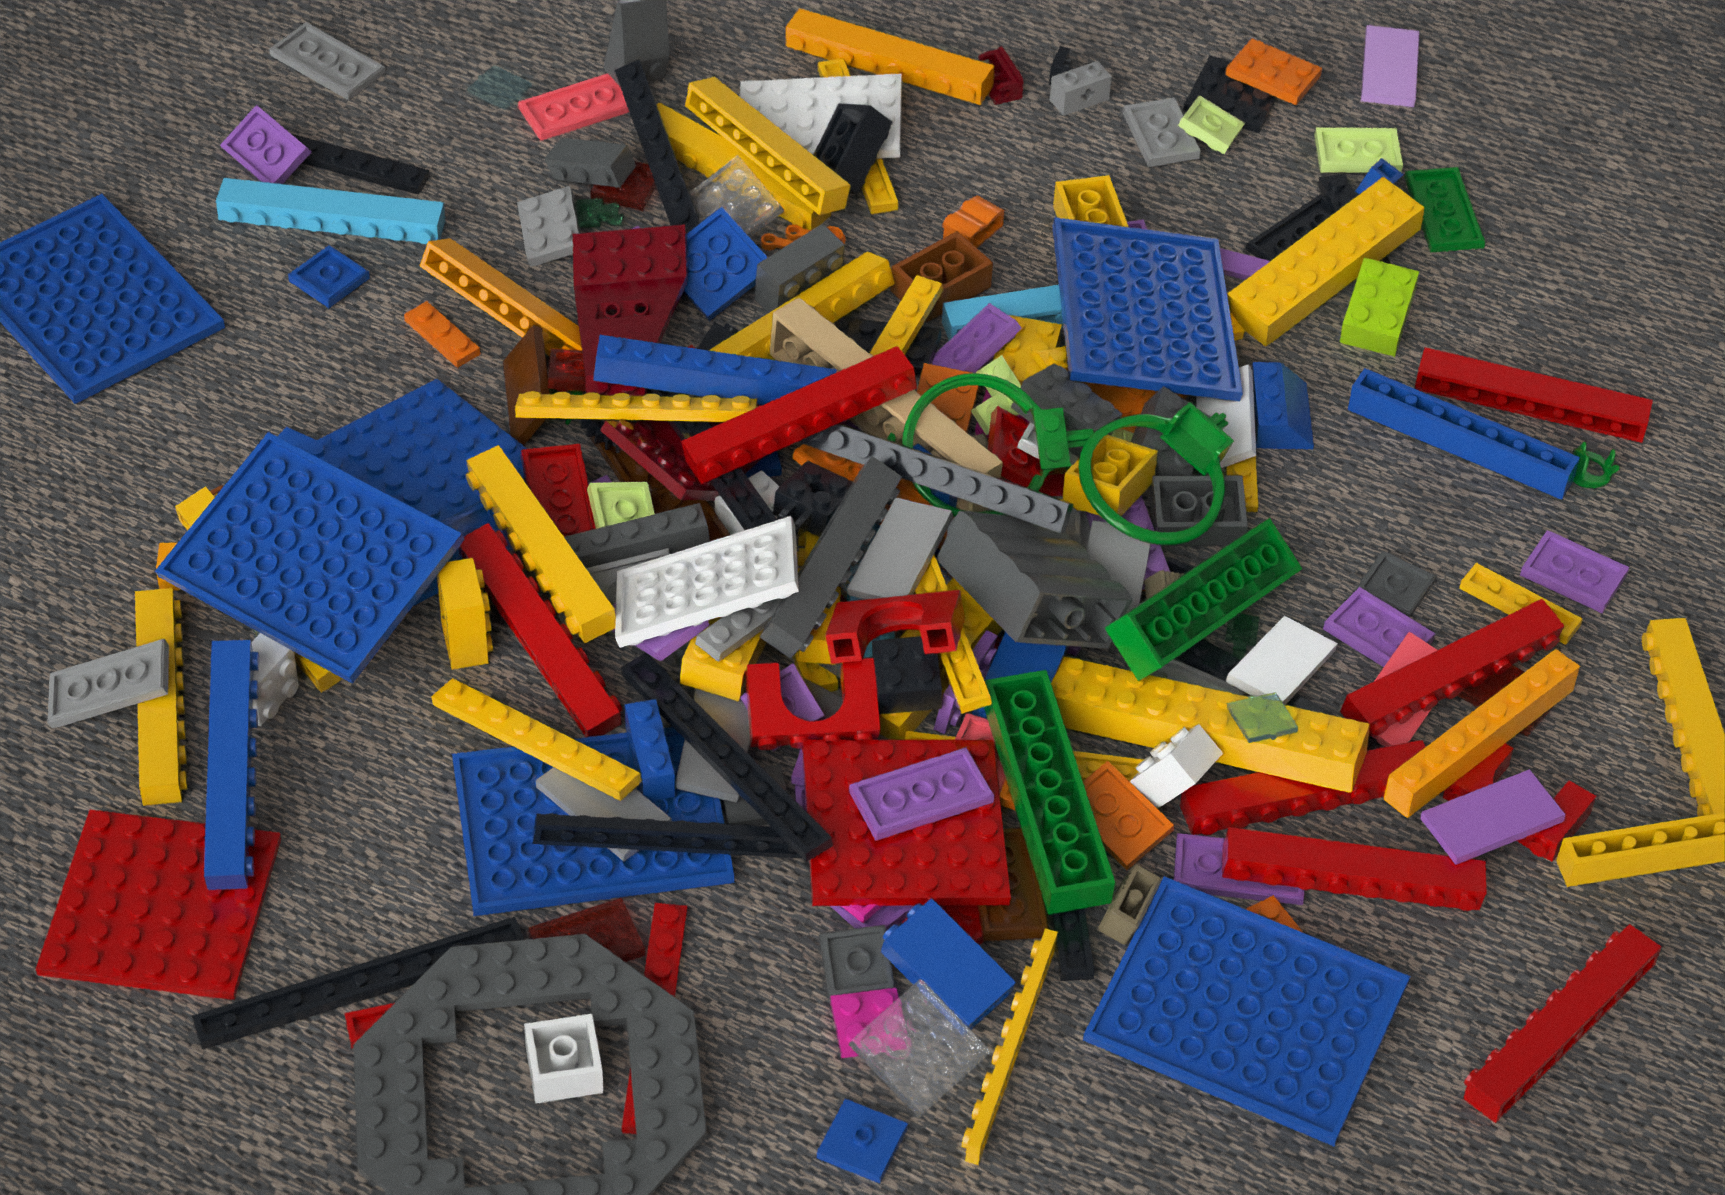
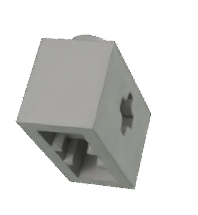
[1050,61,1112,116]

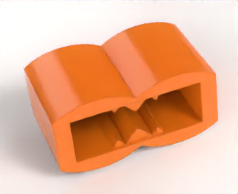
[943,196,1005,248]

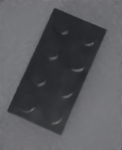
[833,317,941,375]

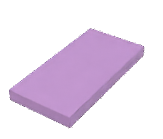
[1361,25,1419,107]

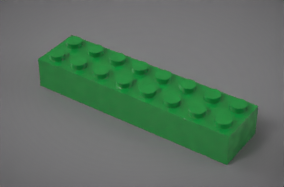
[1105,518,1302,681]
[984,670,1116,915]

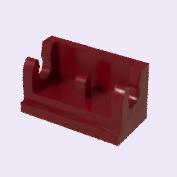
[978,46,1024,105]

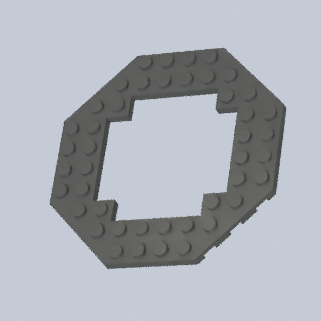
[353,934,707,1195]

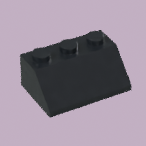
[813,103,893,194]

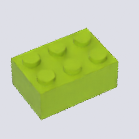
[1340,257,1419,357]

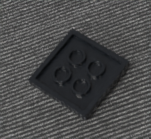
[1183,56,1277,133]

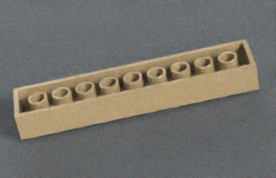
[770,297,1003,512]

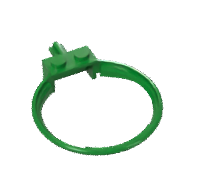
[902,373,1093,517]
[1078,402,1234,545]

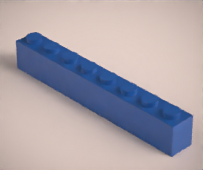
[593,335,837,405]
[1348,368,1580,500]
[204,640,260,890]

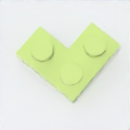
[970,355,1021,435]

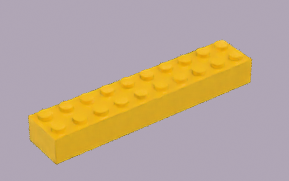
[1051,656,1370,793]

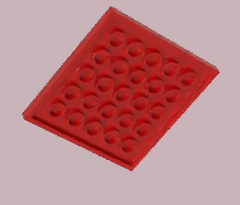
[802,740,1011,906]
[36,809,281,1000]

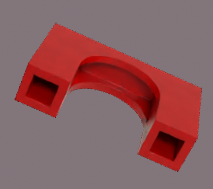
[825,590,965,664]
[745,658,880,750]
[1443,743,1596,862]

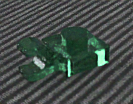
[575,199,624,228]
[1225,613,1260,660]

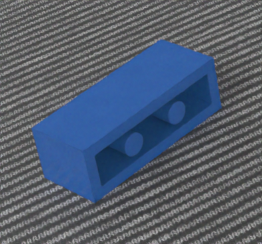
[625,699,675,801]

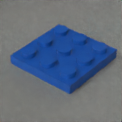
[683,207,768,321]

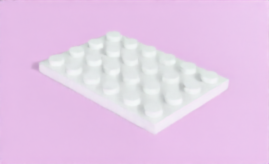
[740,74,902,158]
[615,516,799,648]

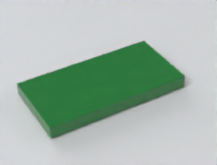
[1404,167,1485,252]

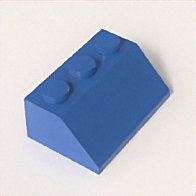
[1252,362,1314,449]

